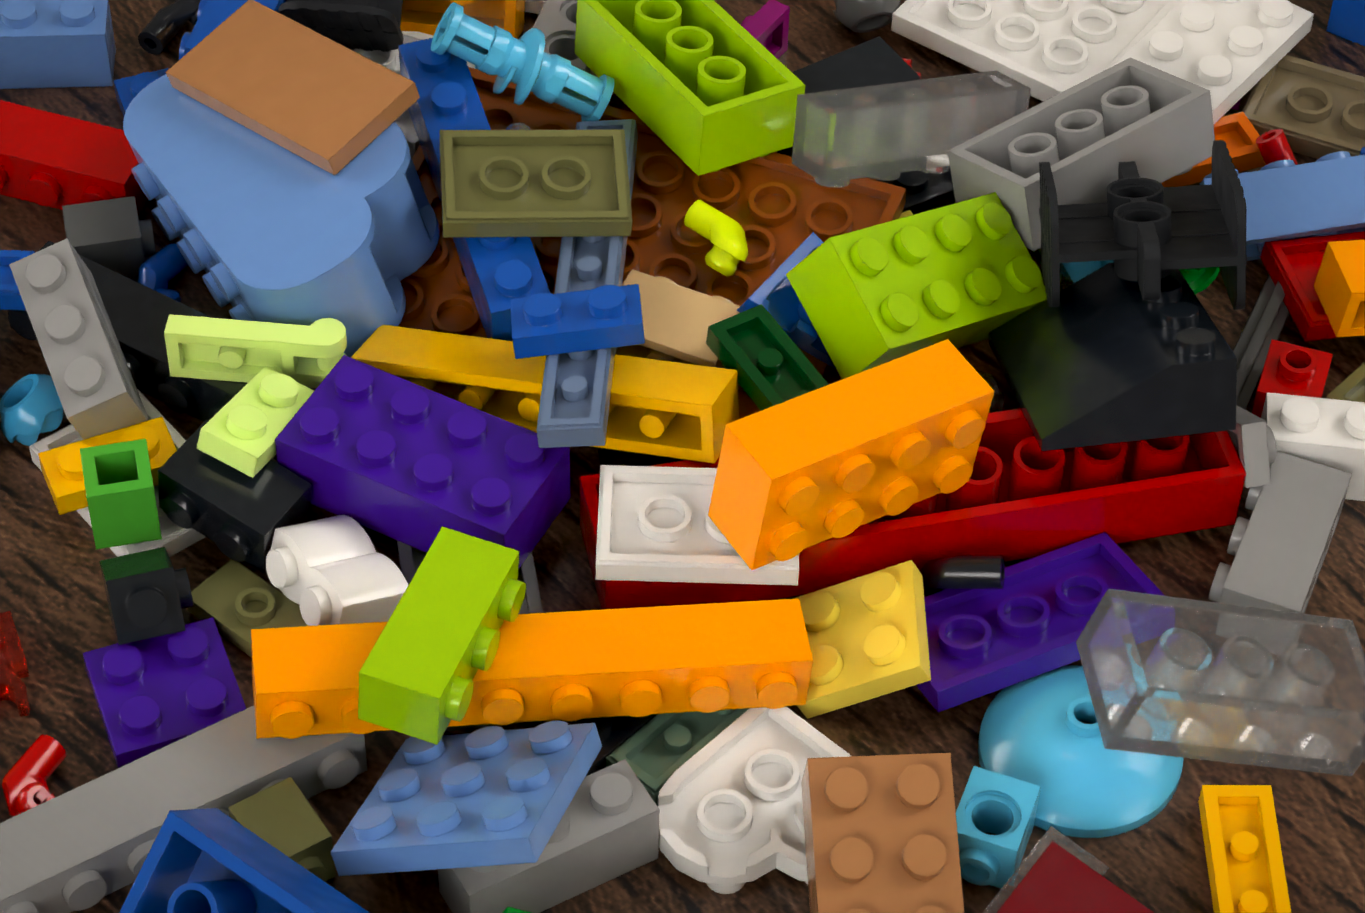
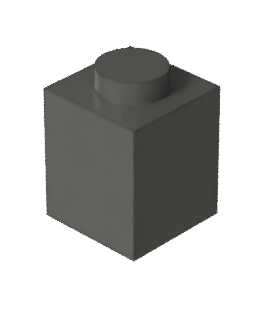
[62,196,156,282]

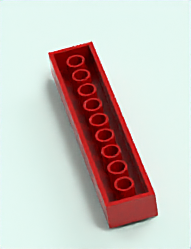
[580,408,1246,609]

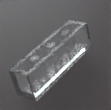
[792,70,1031,188]

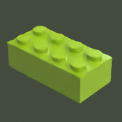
[574,0,806,176]
[786,192,1047,379]

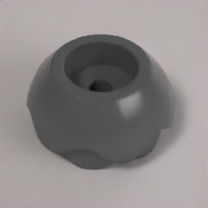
[832,0,901,33]

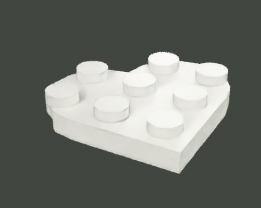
[658,707,851,894]

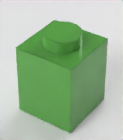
[80,439,162,550]

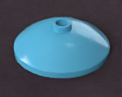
[978,665,1184,838]

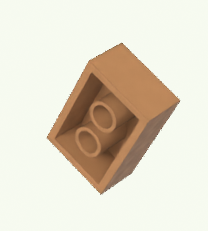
[801,753,964,913]

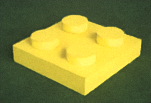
[793,560,931,719]

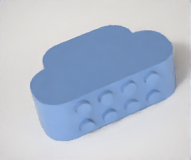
[123,74,440,357]

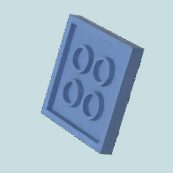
[331,720,602,876]

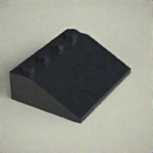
[989,262,1237,451]

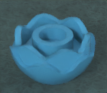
[0,374,63,446]

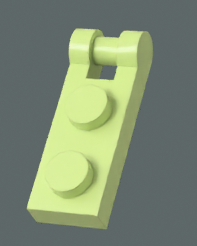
[164,314,347,388]

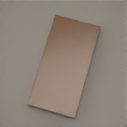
[166,0,420,176]

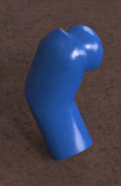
[138,243,188,302]

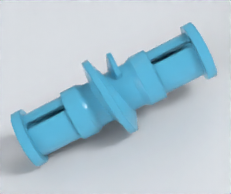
[431,2,615,121]

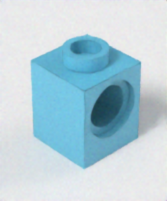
[956,766,1041,891]

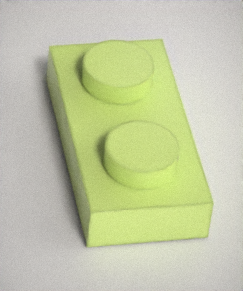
[196,366,314,478]

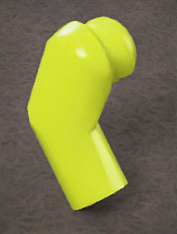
[684,200,748,277]

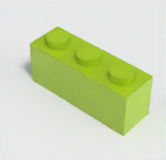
[358,526,526,745]

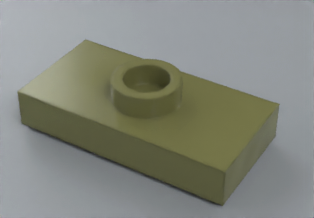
[187,559,308,658]

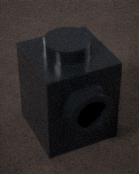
[99,547,194,645]

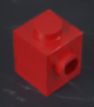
[1252,339,1333,418]

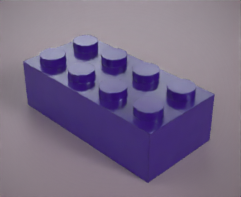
[275,355,571,570]

